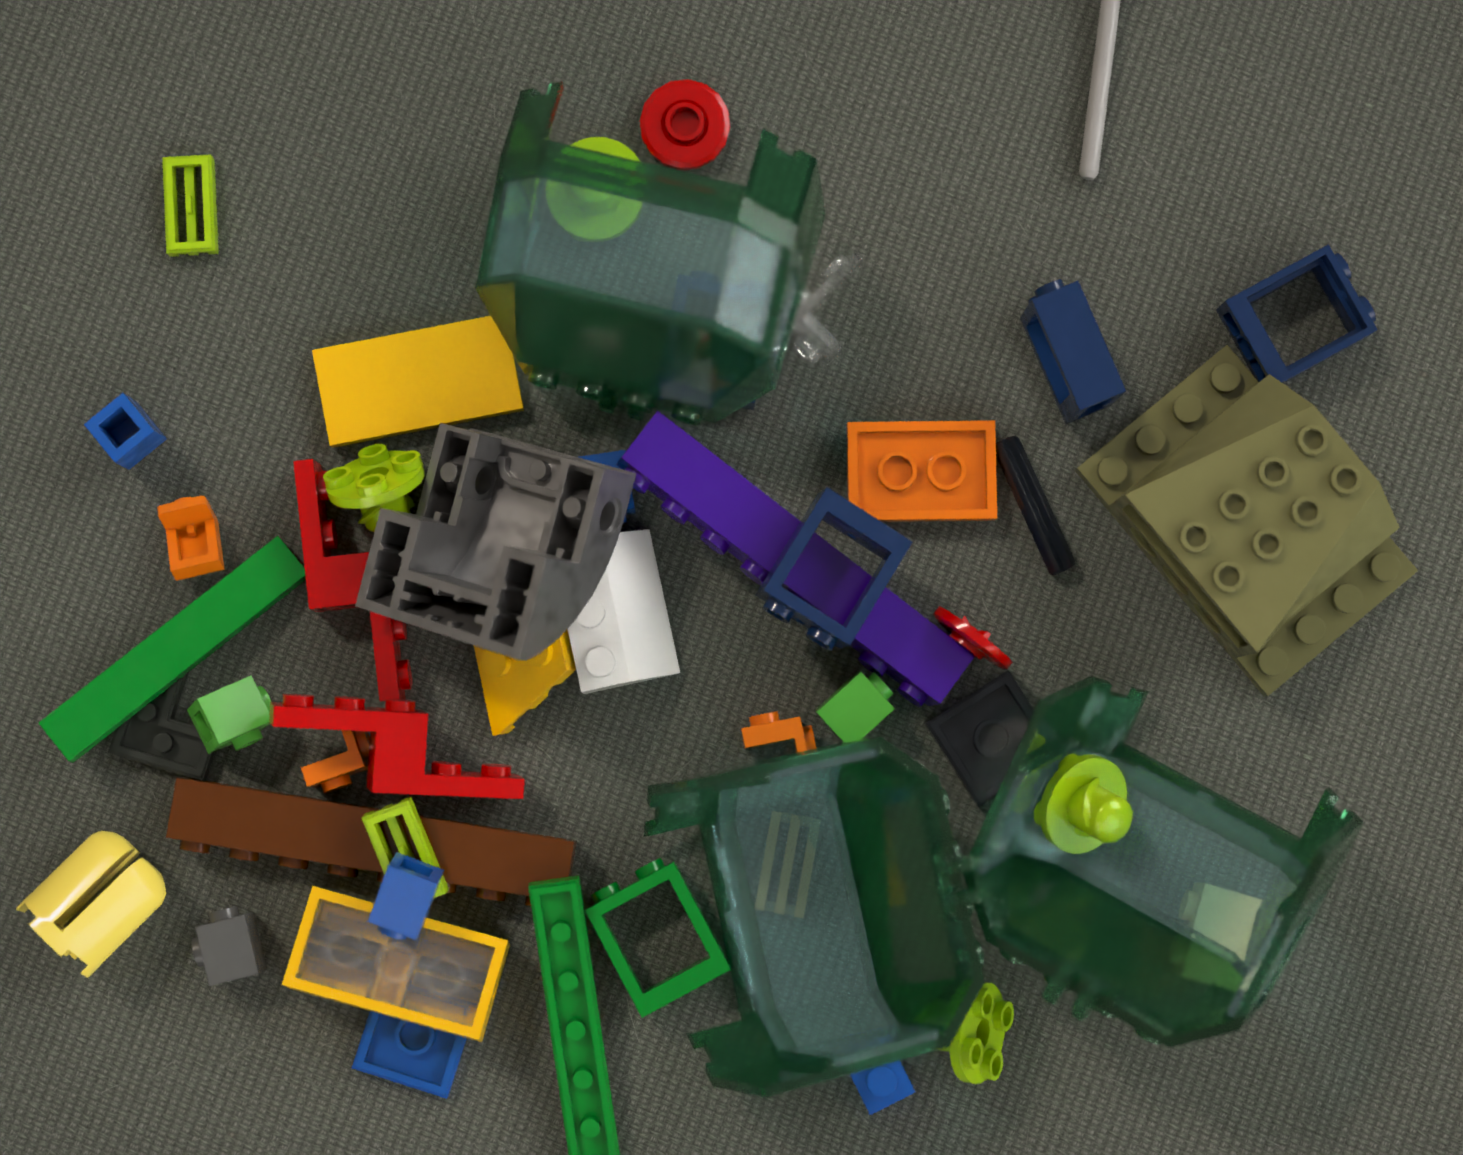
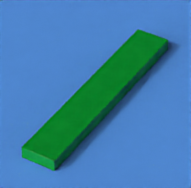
[38,536,306,764]
[528,875,621,1155]

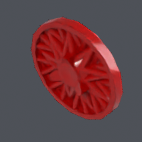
[639,79,730,171]
[933,606,1013,669]

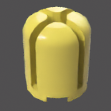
[16,831,166,978]

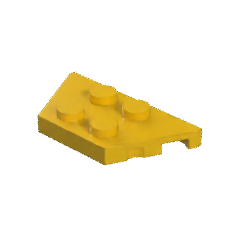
[474,629,576,736]

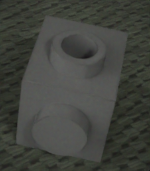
[192,906,267,986]

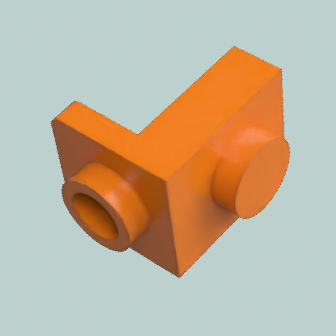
[157,496,225,581]
[741,711,817,768]
[301,730,370,793]

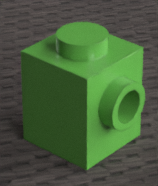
[815,671,895,749]
[187,675,271,754]

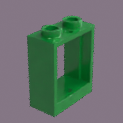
[585,857,731,1018]

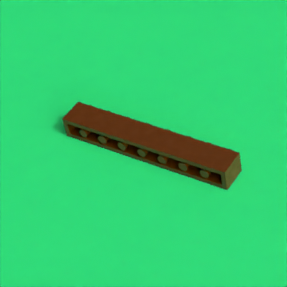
[166,778,577,906]

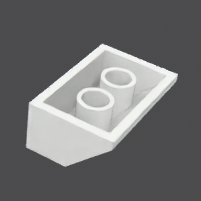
[568,529,680,694]

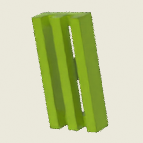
[162,154,219,257]
[361,797,449,898]

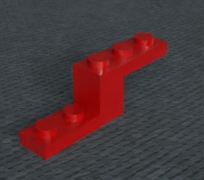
[293,459,412,703]
[269,694,525,799]

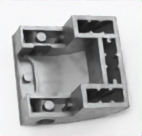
[355,423,636,661]

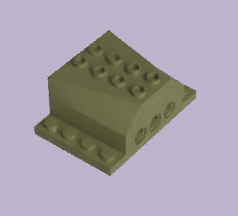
[1074,345,1418,697]

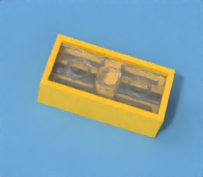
[282,886,510,1042]

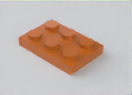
[846,420,997,522]

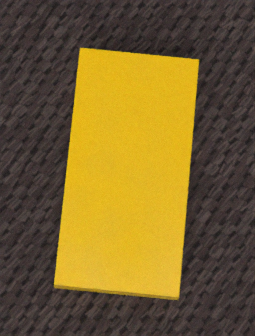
[312,313,524,448]

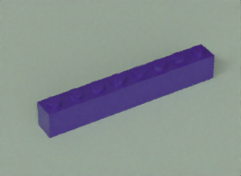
[616,410,975,707]

